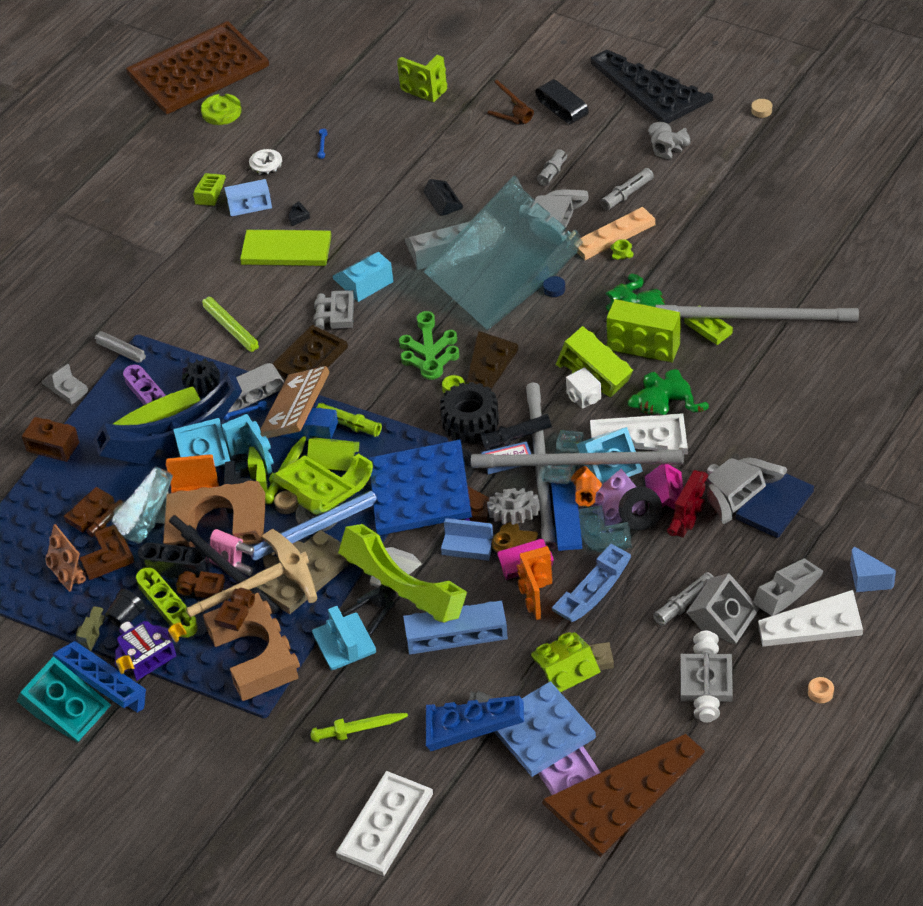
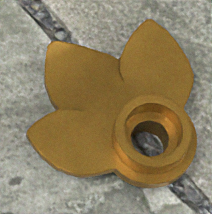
[492,522,538,553]

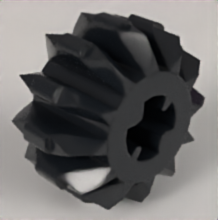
[181,358,220,396]

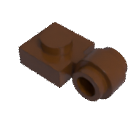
[176,571,225,598]
[214,587,255,632]

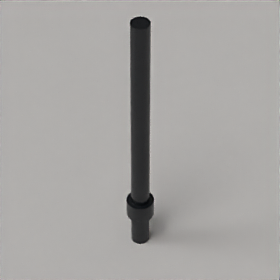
[169,515,280,615]

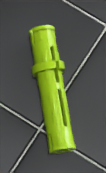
[316,403,382,437]

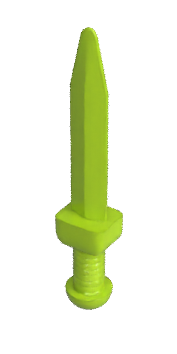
[265,436,306,504]
[310,713,408,742]

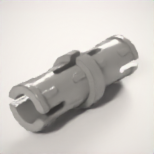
[537,149,567,186]

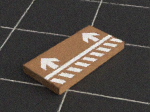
[260,366,329,439]

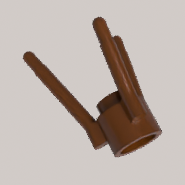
[487,80,534,125]

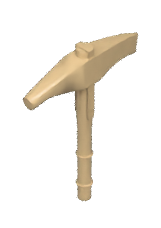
[186,529,317,617]

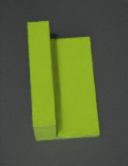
[307,437,359,471]

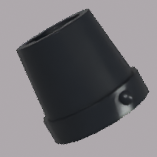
[105,588,146,628]

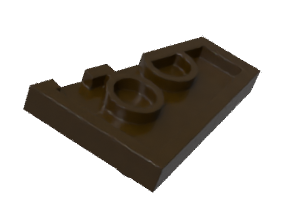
[467,331,518,389]

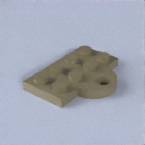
[257,530,350,614]

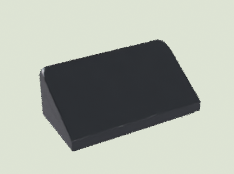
[423,179,464,216]

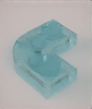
[578,505,632,552]

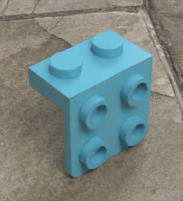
[222,414,274,475]

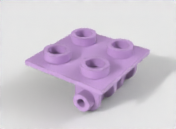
[591,469,646,531]

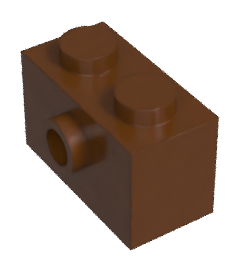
[22,417,79,462]

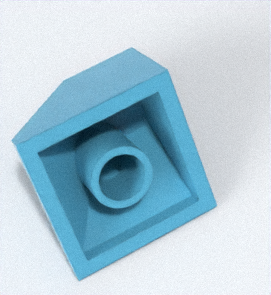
[576,427,643,484]

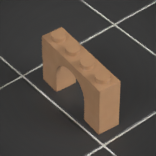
[163,481,266,548]
[203,593,300,701]

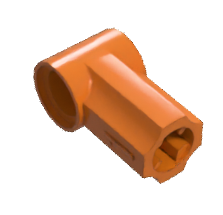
[570,466,602,507]

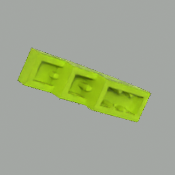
[113,386,201,425]

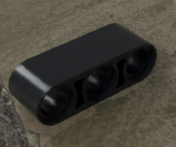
[535,79,589,125]
[138,543,210,578]

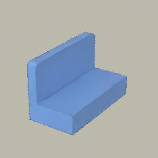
[441,518,493,561]

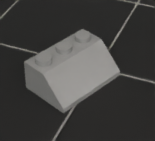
[405,221,479,270]

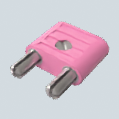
[209,529,254,575]

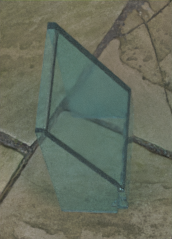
[424,175,583,330]

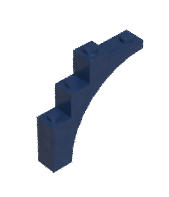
[93,374,242,466]

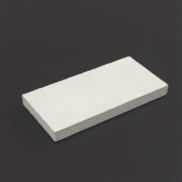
[336,771,433,876]

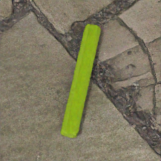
[202,297,259,352]

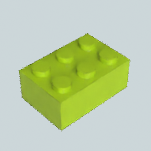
[607,299,680,363]

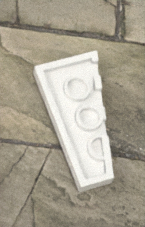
[590,414,688,455]
[758,590,863,647]

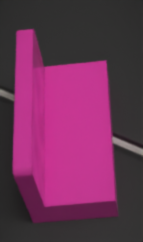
[645,464,683,510]
[497,539,554,580]

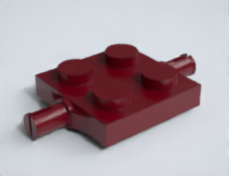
[667,470,708,538]

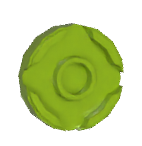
[201,94,242,125]

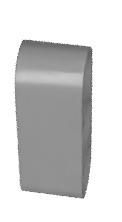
[229,363,284,412]

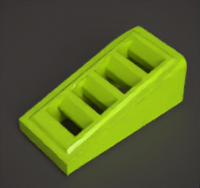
[193,173,226,206]

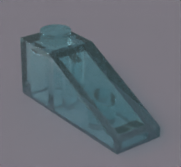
[111,466,173,544]

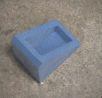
[850,547,896,592]

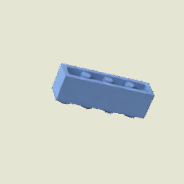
[403,601,508,655]

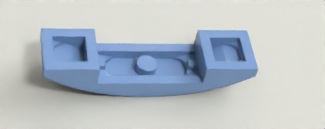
[552,544,631,622]

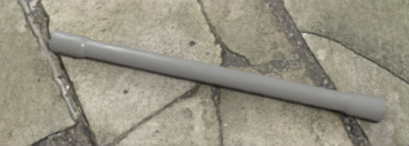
[655,305,859,322]
[526,382,557,550]
[471,450,684,468]

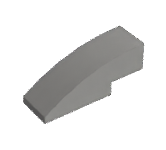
[753,558,823,616]

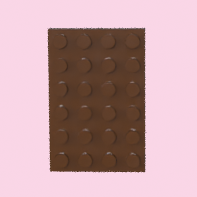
[126,21,269,115]

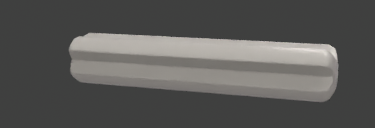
[95,331,146,363]

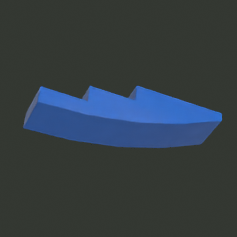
[551,479,582,551]

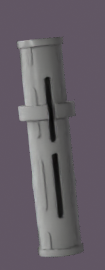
[600,168,654,211]
[653,572,714,626]

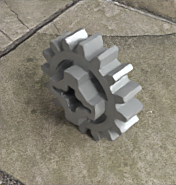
[487,488,540,525]

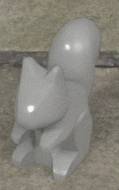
[648,122,690,160]

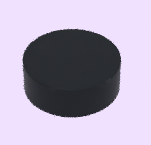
[230,454,249,477]

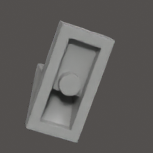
[42,363,88,405]

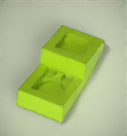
[248,446,268,492]

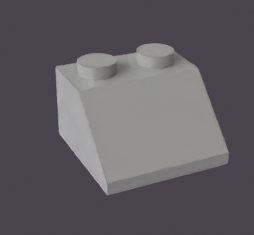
[686,573,760,644]

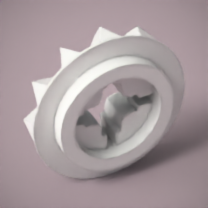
[249,149,283,175]

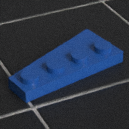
[426,696,524,751]

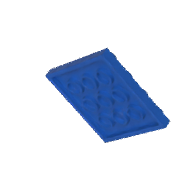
[368,440,472,535]

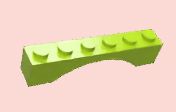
[338,524,467,623]

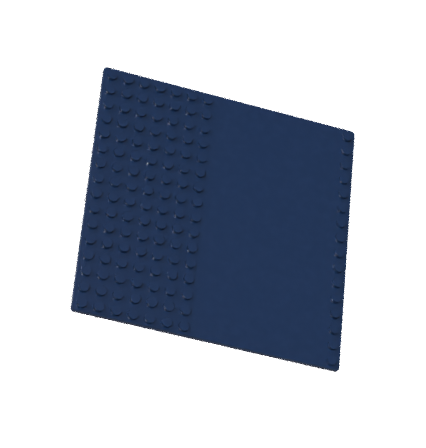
[0,335,448,718]

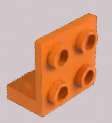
[166,454,219,493]
[517,546,552,620]

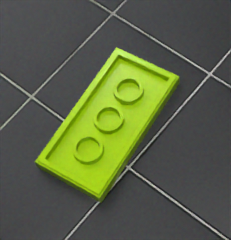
[240,230,331,266]

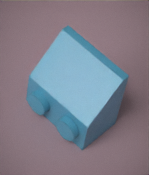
[333,252,393,302]

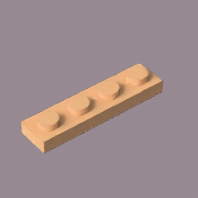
[572,207,655,260]

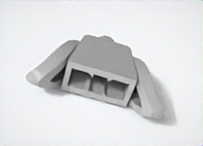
[519,189,589,247]
[707,458,787,524]

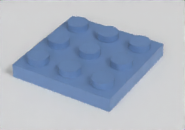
[494,681,596,777]

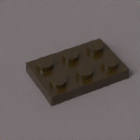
[272,325,348,379]

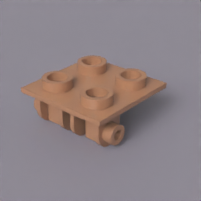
[45,524,86,592]

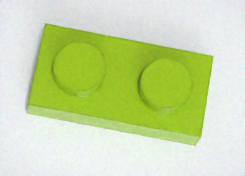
[684,305,733,345]

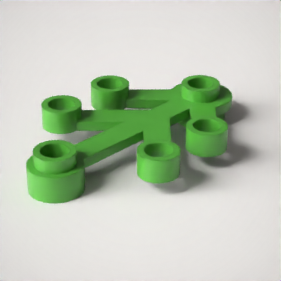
[399,311,459,380]

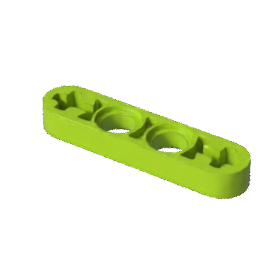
[136,568,198,638]

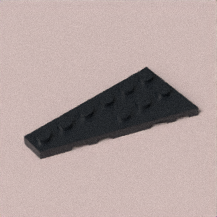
[591,49,713,124]

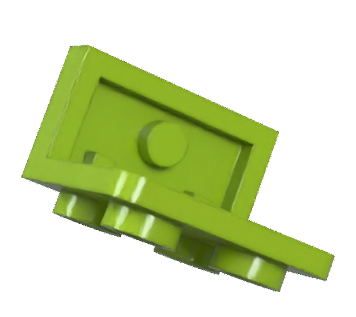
[397,55,447,103]
[531,632,600,692]

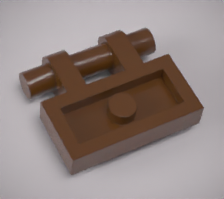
[64,487,126,537]

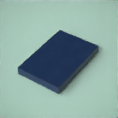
[736,474,814,538]

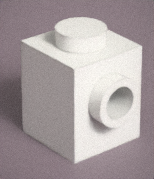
[566,367,601,409]

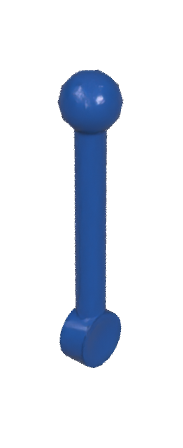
[317,129,327,159]
[223,401,268,420]

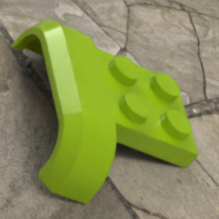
[273,453,373,515]

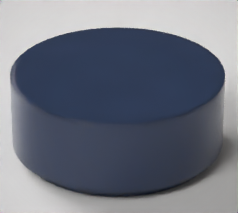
[543,276,566,297]

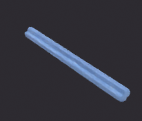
[250,491,377,560]

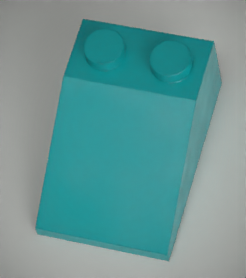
[17,656,111,743]

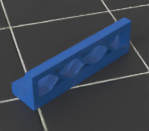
[53,641,146,713]

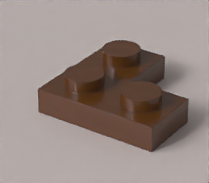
[80,524,135,580]

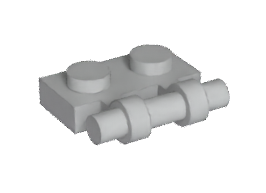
[313,290,354,330]

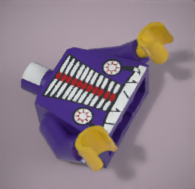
[115,621,187,681]

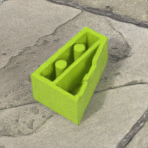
[556,326,633,398]

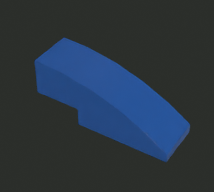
[281,408,338,441]

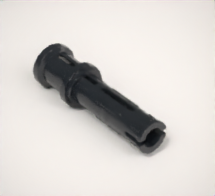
[480,413,552,451]

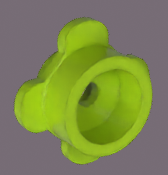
[611,239,634,260]

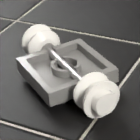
[681,630,733,722]

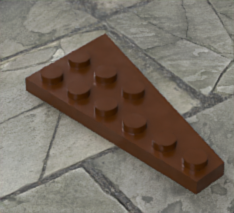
[542,734,705,857]

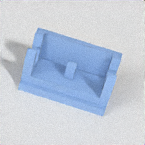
[224,179,272,216]

